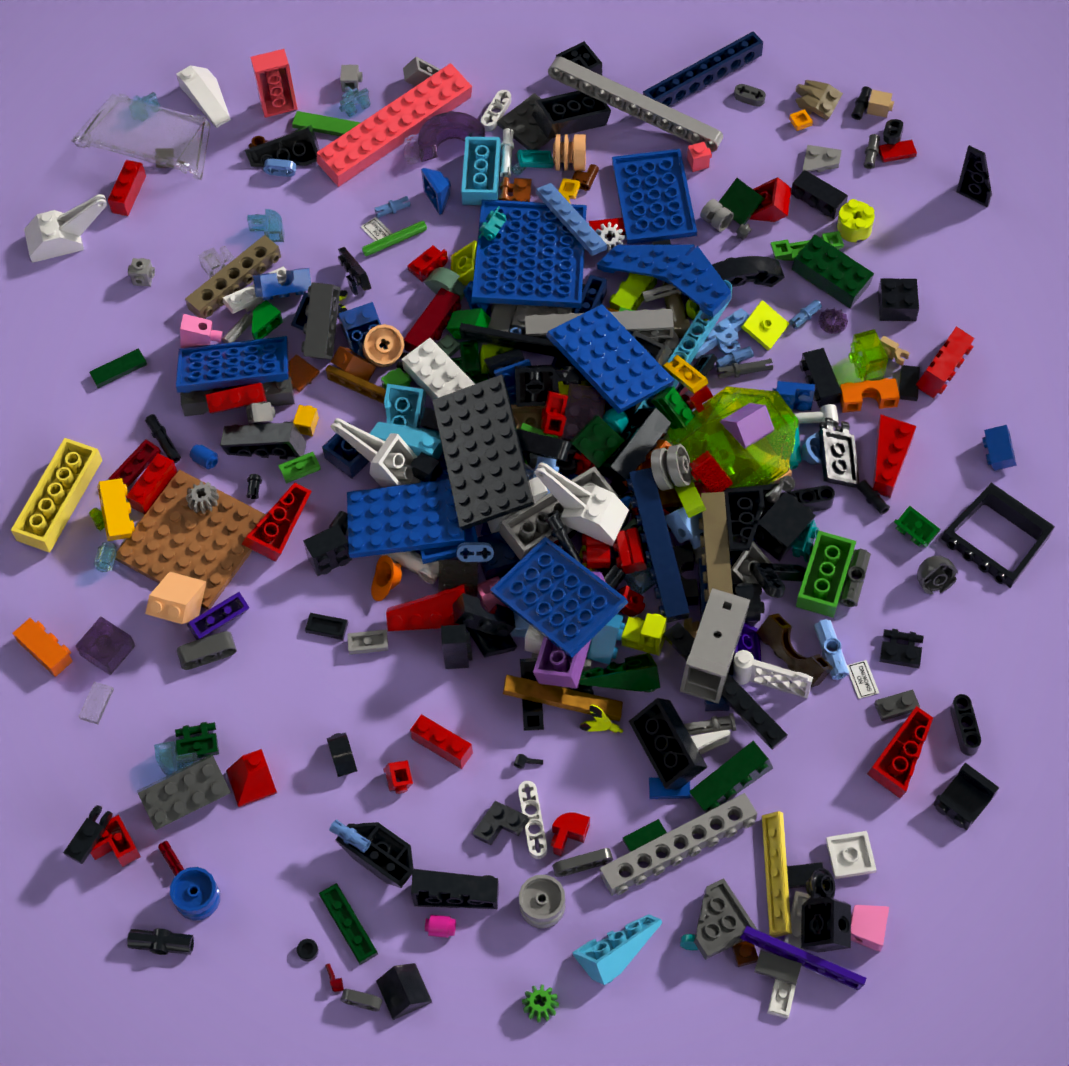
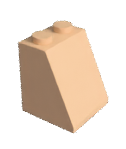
[145,572,207,624]

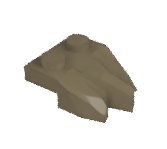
[795,80,843,121]

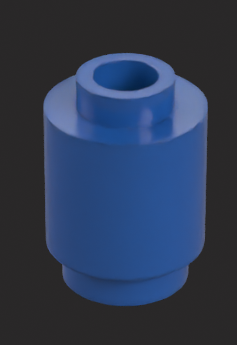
[189,444,218,469]

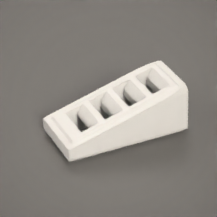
[691,730,731,754]

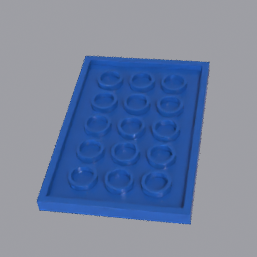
[612,149,697,244]
[546,304,675,414]
[176,336,289,393]
[347,479,465,558]
[490,536,628,658]

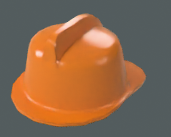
[371,555,402,601]

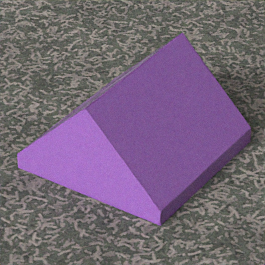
[720,403,774,449]

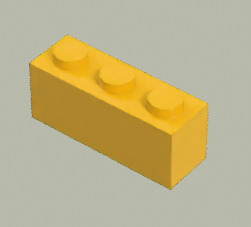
[97,478,135,541]

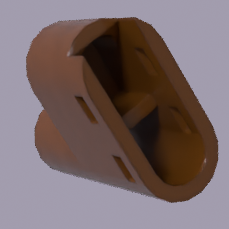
[571,164,599,191]

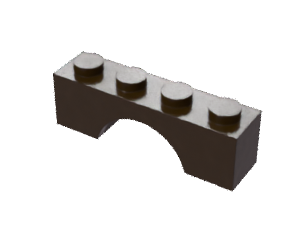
[756,613,833,687]

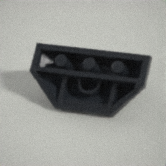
[335,822,414,888]

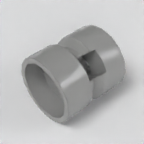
[700,199,734,232]

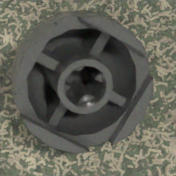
[917,555,958,594]

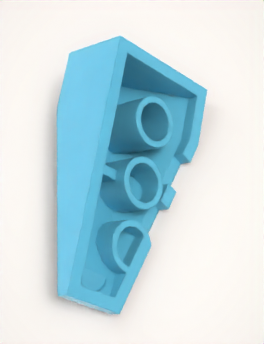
[370,422,443,460]
[572,914,662,985]

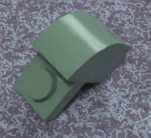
[424,267,466,301]

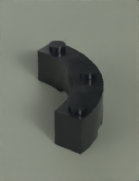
[685,256,785,300]

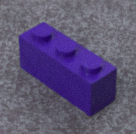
[187,592,249,640]

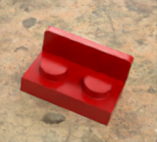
[407,245,448,282]

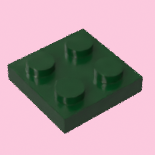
[570,414,625,468]

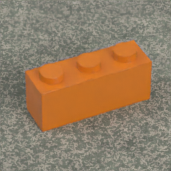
[12,618,73,677]

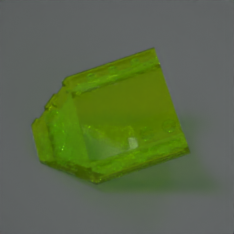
[667,386,799,492]

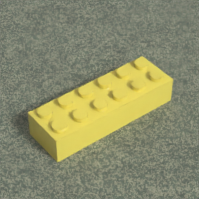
[11,438,103,553]

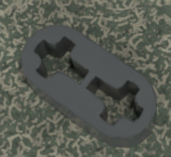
[734,84,766,106]
[341,989,382,1011]

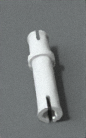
[500,128,514,178]

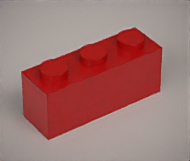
[108,160,146,216]
[206,382,267,414]
[126,453,177,514]
[410,714,473,769]

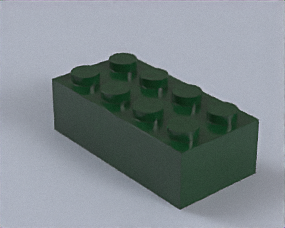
[791,235,874,308]

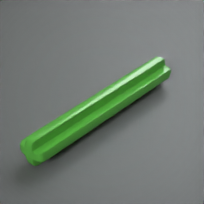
[362,221,427,256]

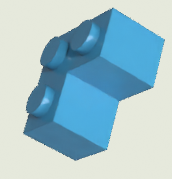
[587,614,626,665]

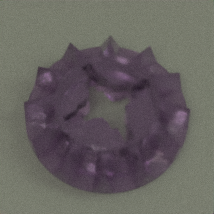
[819,307,848,334]

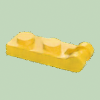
[662,355,708,394]

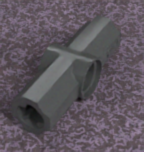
[840,548,871,607]

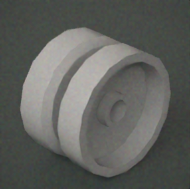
[651,444,692,491]
[519,875,565,928]

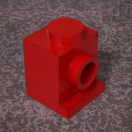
[617,585,645,617]
[383,760,413,794]

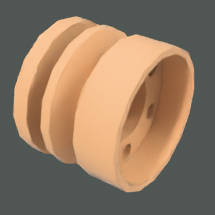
[553,134,586,171]

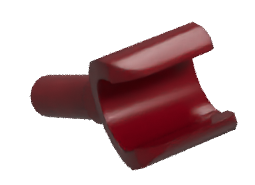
[325,964,344,992]

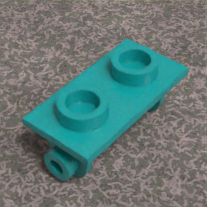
[478,206,506,241]
[792,520,819,562]

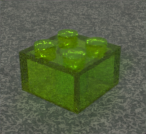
[848,329,888,382]

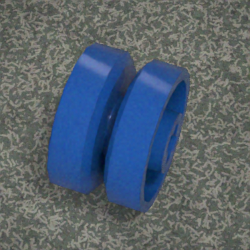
[170,867,220,920]

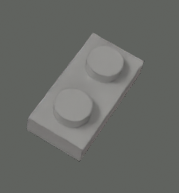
[347,630,388,655]

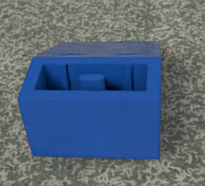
[337,302,386,360]

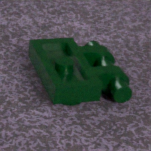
[175,722,219,762]

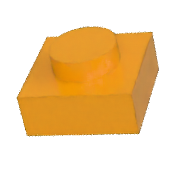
[789,109,813,131]

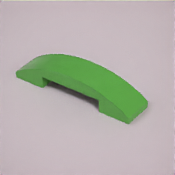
[770,231,844,261]

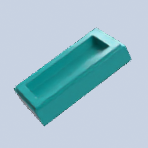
[517,150,554,168]

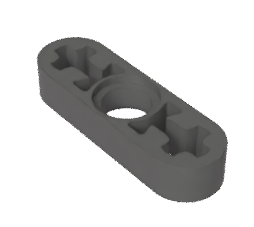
[552,848,613,877]

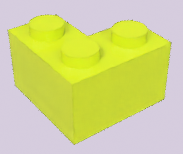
[621,613,666,656]

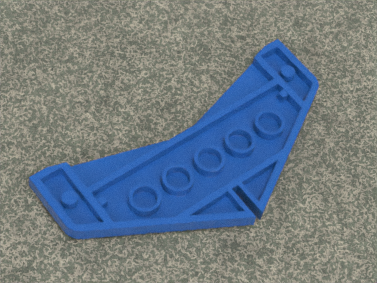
[597,244,731,317]

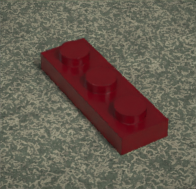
[108,439,161,488]

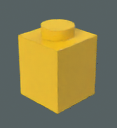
[293,405,319,436]

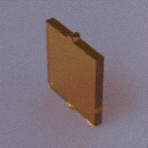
[288,354,320,393]

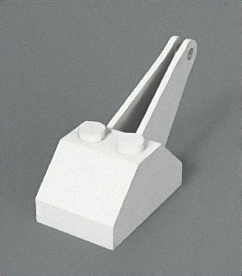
[24,194,107,263]
[331,418,421,487]
[534,463,629,546]

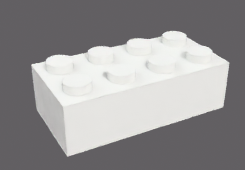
[402,338,475,400]

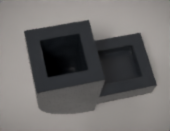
[327,732,357,777]

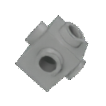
[128,258,155,287]

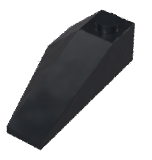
[245,125,319,167]
[724,487,764,552]

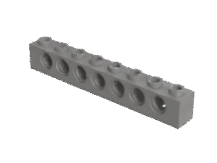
[600,793,757,896]

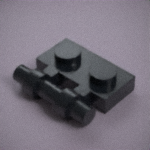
[879,628,924,668]

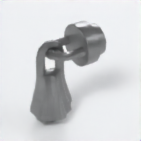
[765,476,795,504]

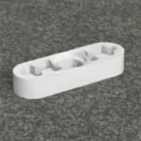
[481,90,512,131]

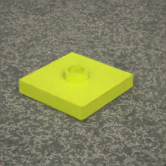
[741,300,790,351]

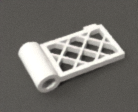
[732,650,813,699]

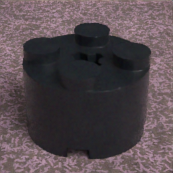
[732,583,765,623]

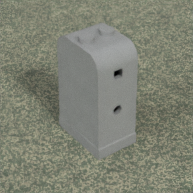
[680,588,750,704]

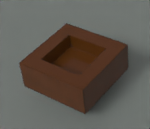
[732,941,758,967]

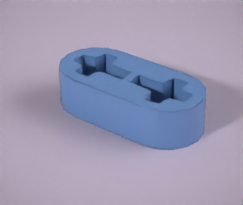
[263,159,297,177]
[456,542,494,562]

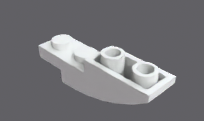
[223,266,287,314]

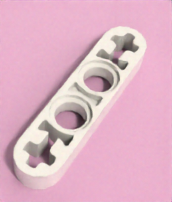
[518,781,547,859]

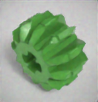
[522,984,559,1022]

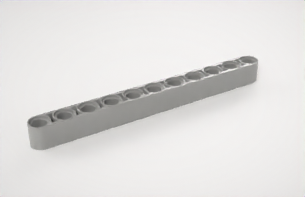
[548,57,723,152]

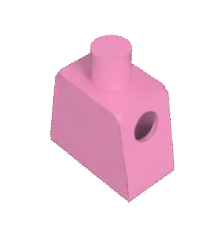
[180,314,223,348]
[851,905,889,952]

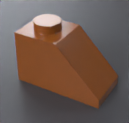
[331,346,377,382]

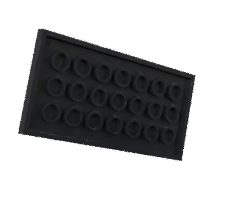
[432,375,535,531]

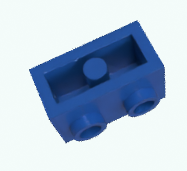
[982,425,1017,471]

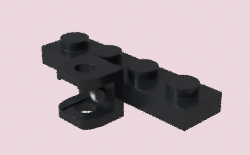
[338,247,371,295]

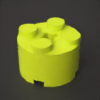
[837,199,875,242]

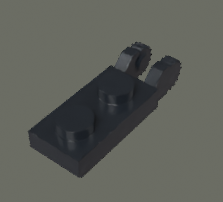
[63,805,113,864]

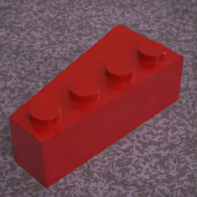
[873,414,916,498]
[242,483,312,562]
[386,584,465,632]

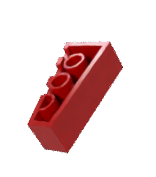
[916,326,975,399]
[867,706,933,799]

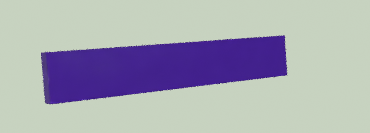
[740,925,867,990]

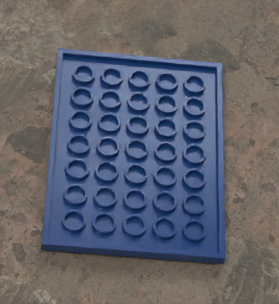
[472,199,587,308]

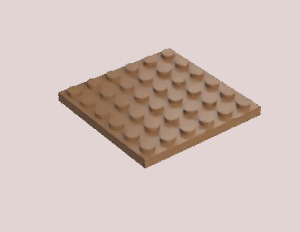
[114,469,266,610]

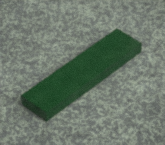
[319,883,378,965]

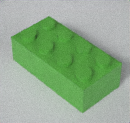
[796,531,856,618]

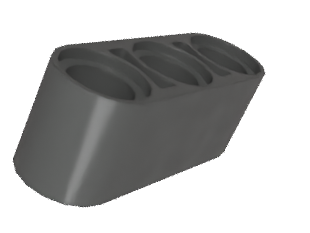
[176,631,237,670]

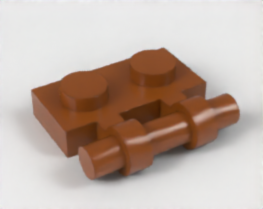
[499,177,532,202]

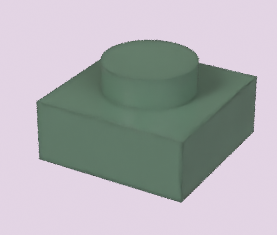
[436,334,460,357]

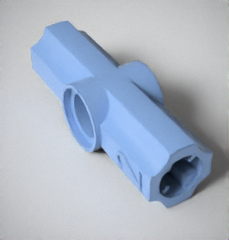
[814,619,849,680]

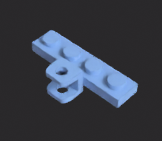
[685,308,750,359]

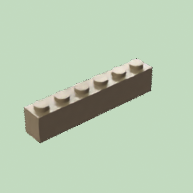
[699,492,733,602]

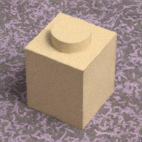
[867,89,894,118]

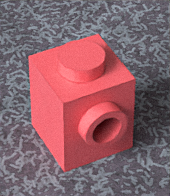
[687,142,712,172]

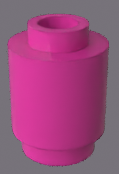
[425,915,456,938]

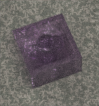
[75,616,135,676]

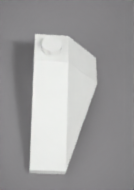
[176,65,231,128]

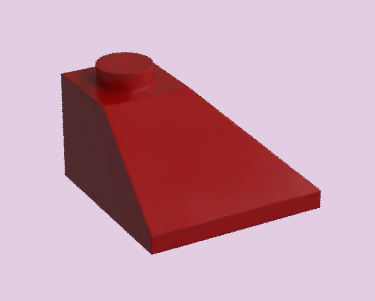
[226,749,277,807]

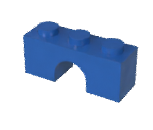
[253,268,311,300]

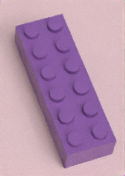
[533,571,606,688]

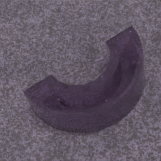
[418,111,485,162]

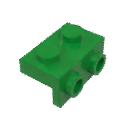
[894,505,941,547]

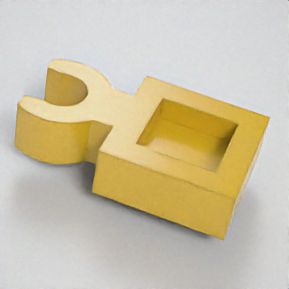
[558,178,581,204]

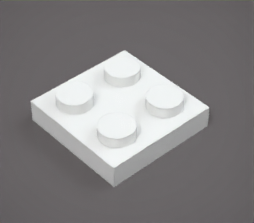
[826,831,877,879]

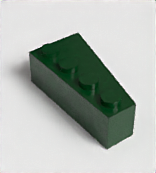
[689,740,773,813]

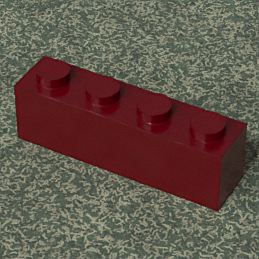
[403,288,461,352]

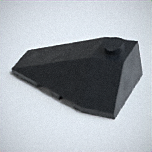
[956,145,992,207]

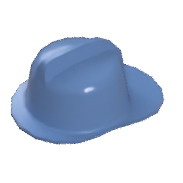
[801,432,822,465]

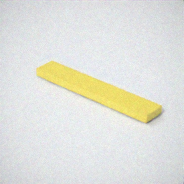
[762,811,792,938]

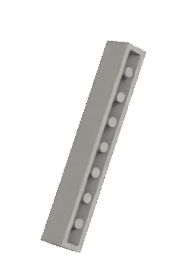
[525,308,674,339]

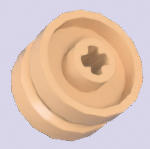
[362,324,404,368]

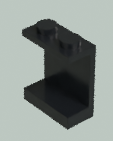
[933,762,999,830]

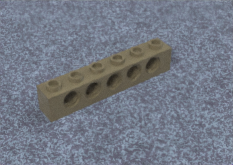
[185,235,281,319]

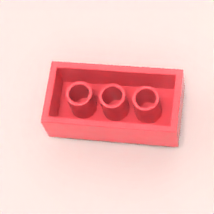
[251,49,298,118]

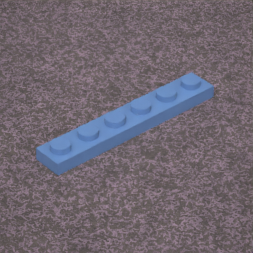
[536,183,607,256]

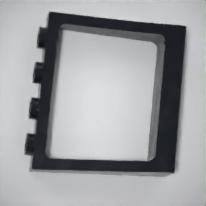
[941,482,1055,588]

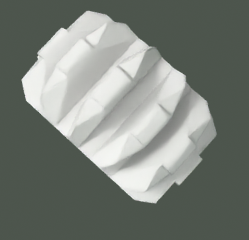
[596,222,625,252]

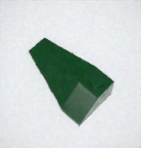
[579,653,660,693]

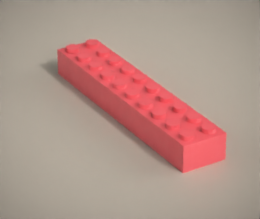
[317,63,472,187]

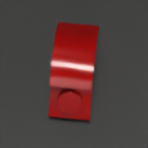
[679,385,713,413]
[541,391,568,436]
[551,812,590,856]

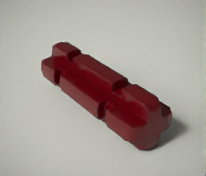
[158,841,184,876]

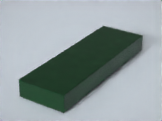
[89,348,147,388]

